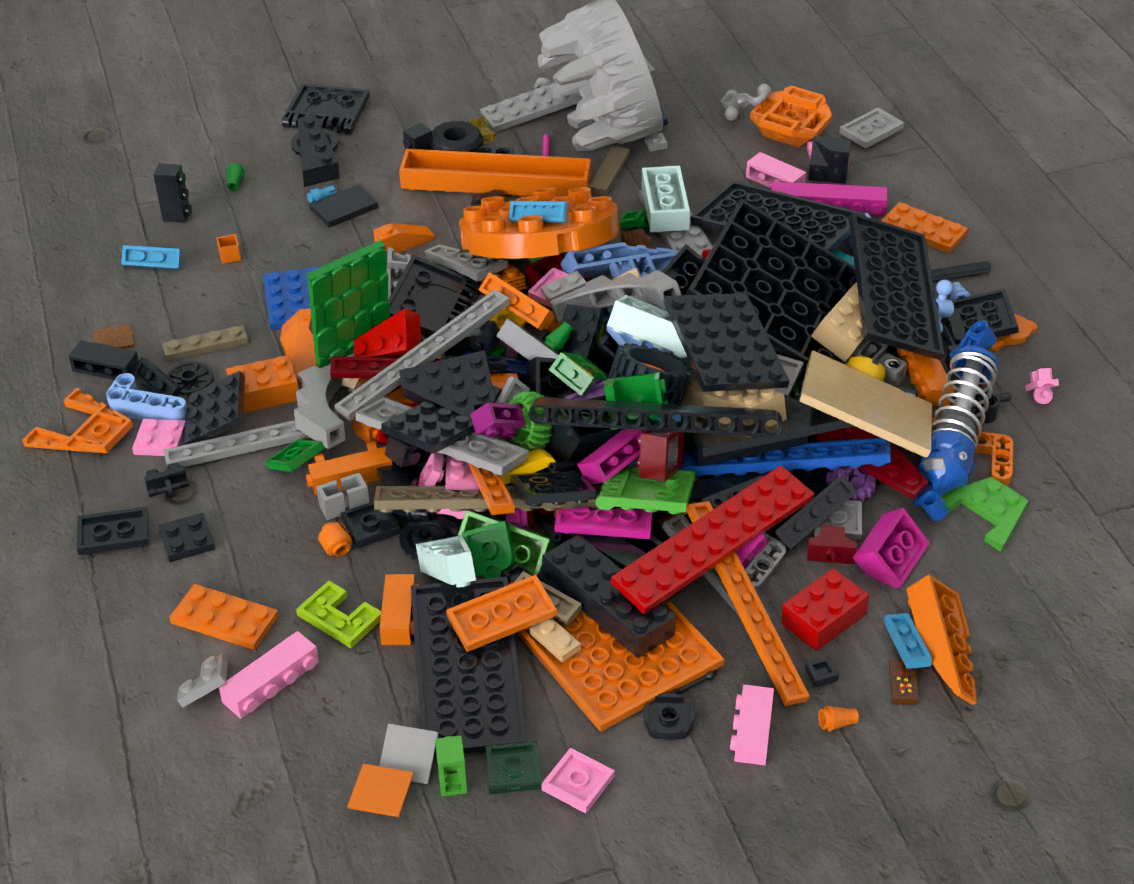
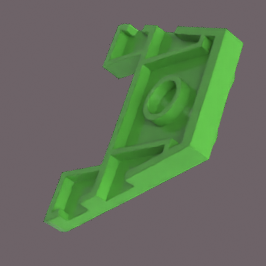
[942,477,1029,552]

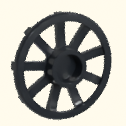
[167,362,213,396]

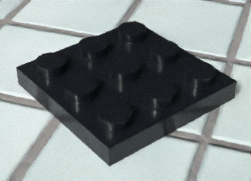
[949,288,1019,345]
[184,371,245,445]
[381,401,475,454]
[511,470,596,507]

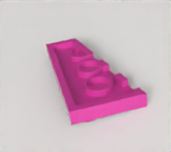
[555,507,653,539]

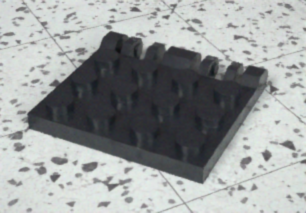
[282,83,370,134]
[388,255,481,336]

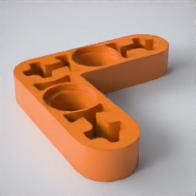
[976,432,1013,486]

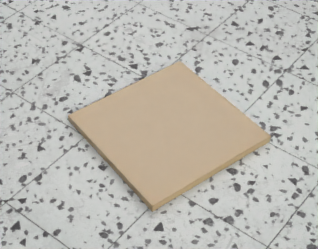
[799,350,932,458]

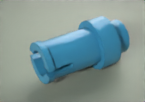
[307,185,337,203]

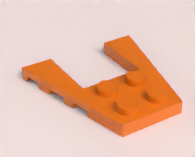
[22,388,133,453]

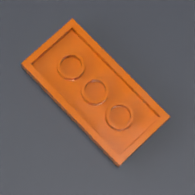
[881,202,968,254]
[446,574,557,652]
[169,584,279,651]

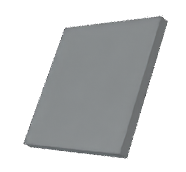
[379,724,439,785]

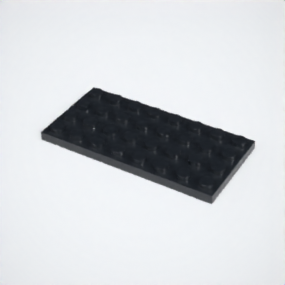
[690,181,866,253]
[849,212,944,360]
[411,577,527,756]

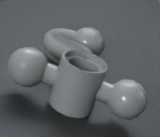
[721,83,772,121]

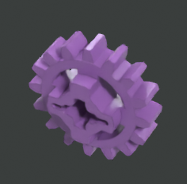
[826,466,876,502]

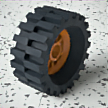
[608,343,693,405]

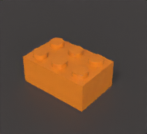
[226,355,299,413]

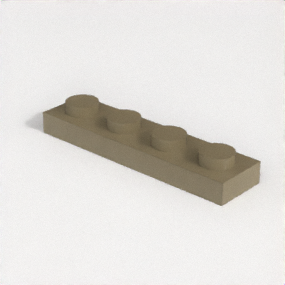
[162,325,248,362]

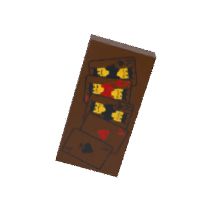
[889,659,919,705]

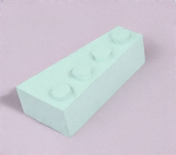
[416,535,476,587]

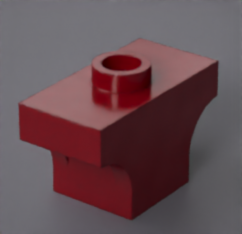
[807,525,857,564]

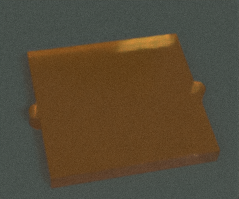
[93,324,134,349]

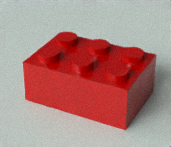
[781,568,869,652]

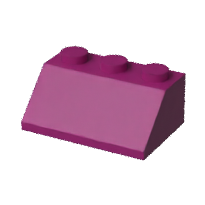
[853,508,930,588]

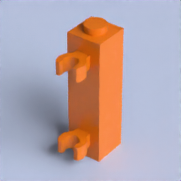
[305,441,392,496]

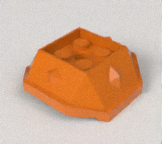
[750,85,832,147]

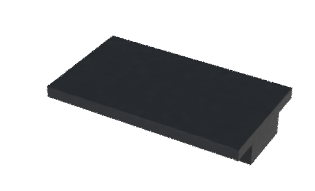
[681,395,854,466]

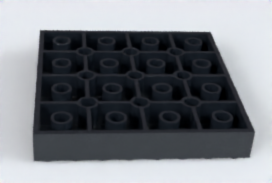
[685,198,857,382]

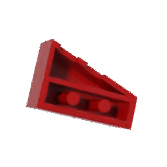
[354,308,421,358]

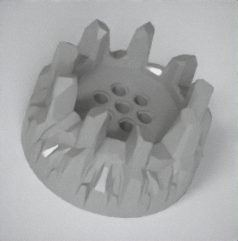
[537,0,663,151]

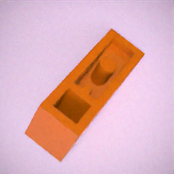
[374,223,436,253]

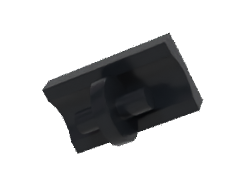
[144,462,189,498]

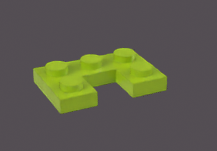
[296,581,381,648]

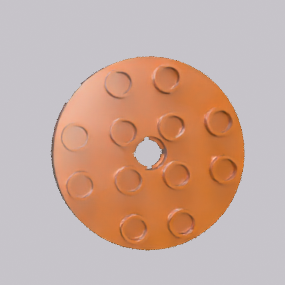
[459,187,620,259]

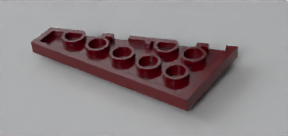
[808,426,928,501]

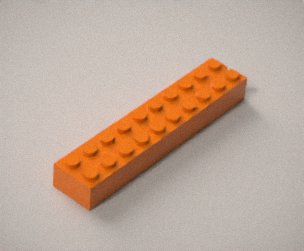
[399,149,591,196]

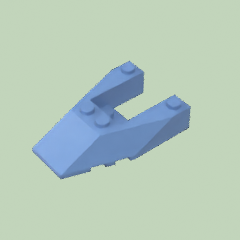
[560,242,680,332]

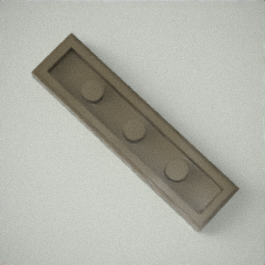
[589,146,630,195]

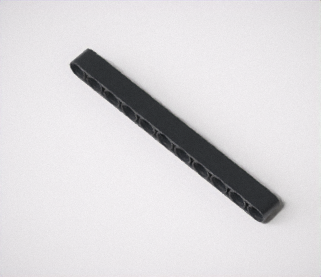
[528,397,782,437]

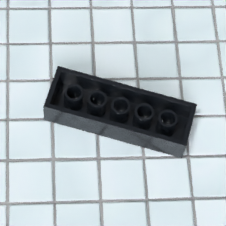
[542,534,677,659]

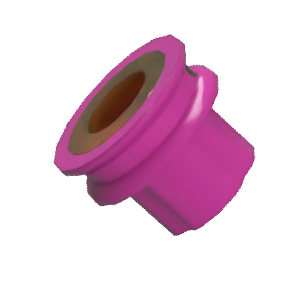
[506,508,535,531]

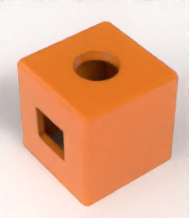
[216,234,241,264]

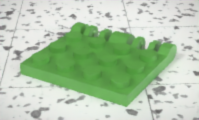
[596,466,696,514]

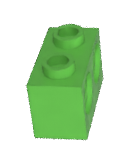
[435,736,467,796]

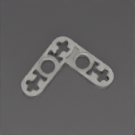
[745,532,786,592]

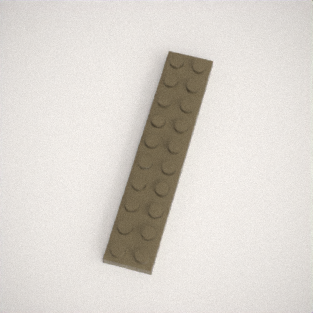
[374,484,603,512]

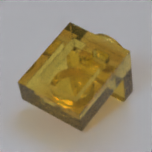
[468,115,496,145]

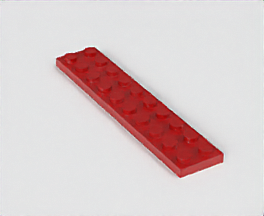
[610,465,815,614]

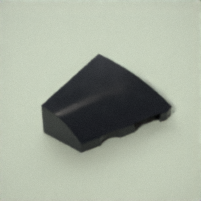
[376,464,420,486]

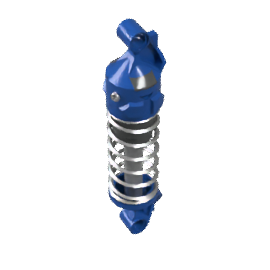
[913,321,1000,521]

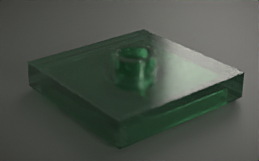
[485,741,542,794]

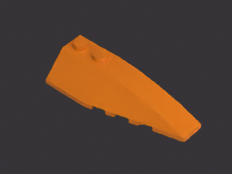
[906,574,977,705]

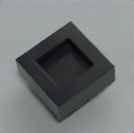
[805,656,839,687]

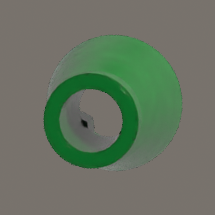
[226,163,245,191]
[544,322,574,353]

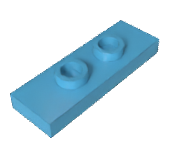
[508,201,569,223]

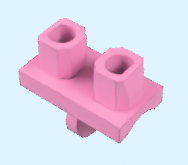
[1025,368,1059,405]

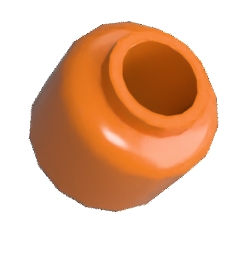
[318,522,353,557]

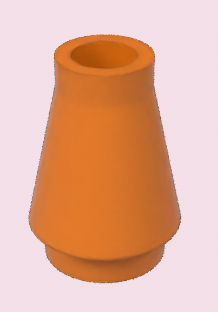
[818,706,859,731]

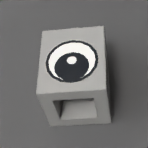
[874,353,908,387]

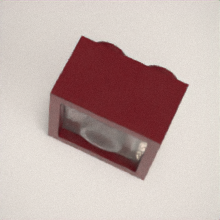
[637,430,684,482]

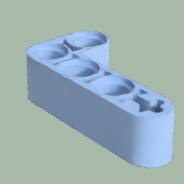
[106,373,187,420]

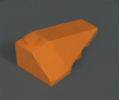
[280,308,316,382]

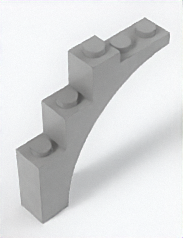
[549,270,681,322]
[294,353,354,449]

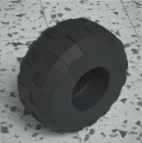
[431,121,484,152]

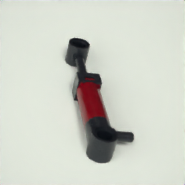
[941,317,1011,423]

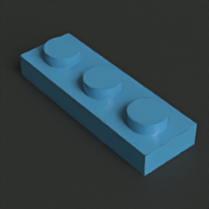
[121,245,182,269]
[884,613,932,669]

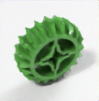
[509,391,554,451]

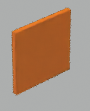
[347,764,414,817]

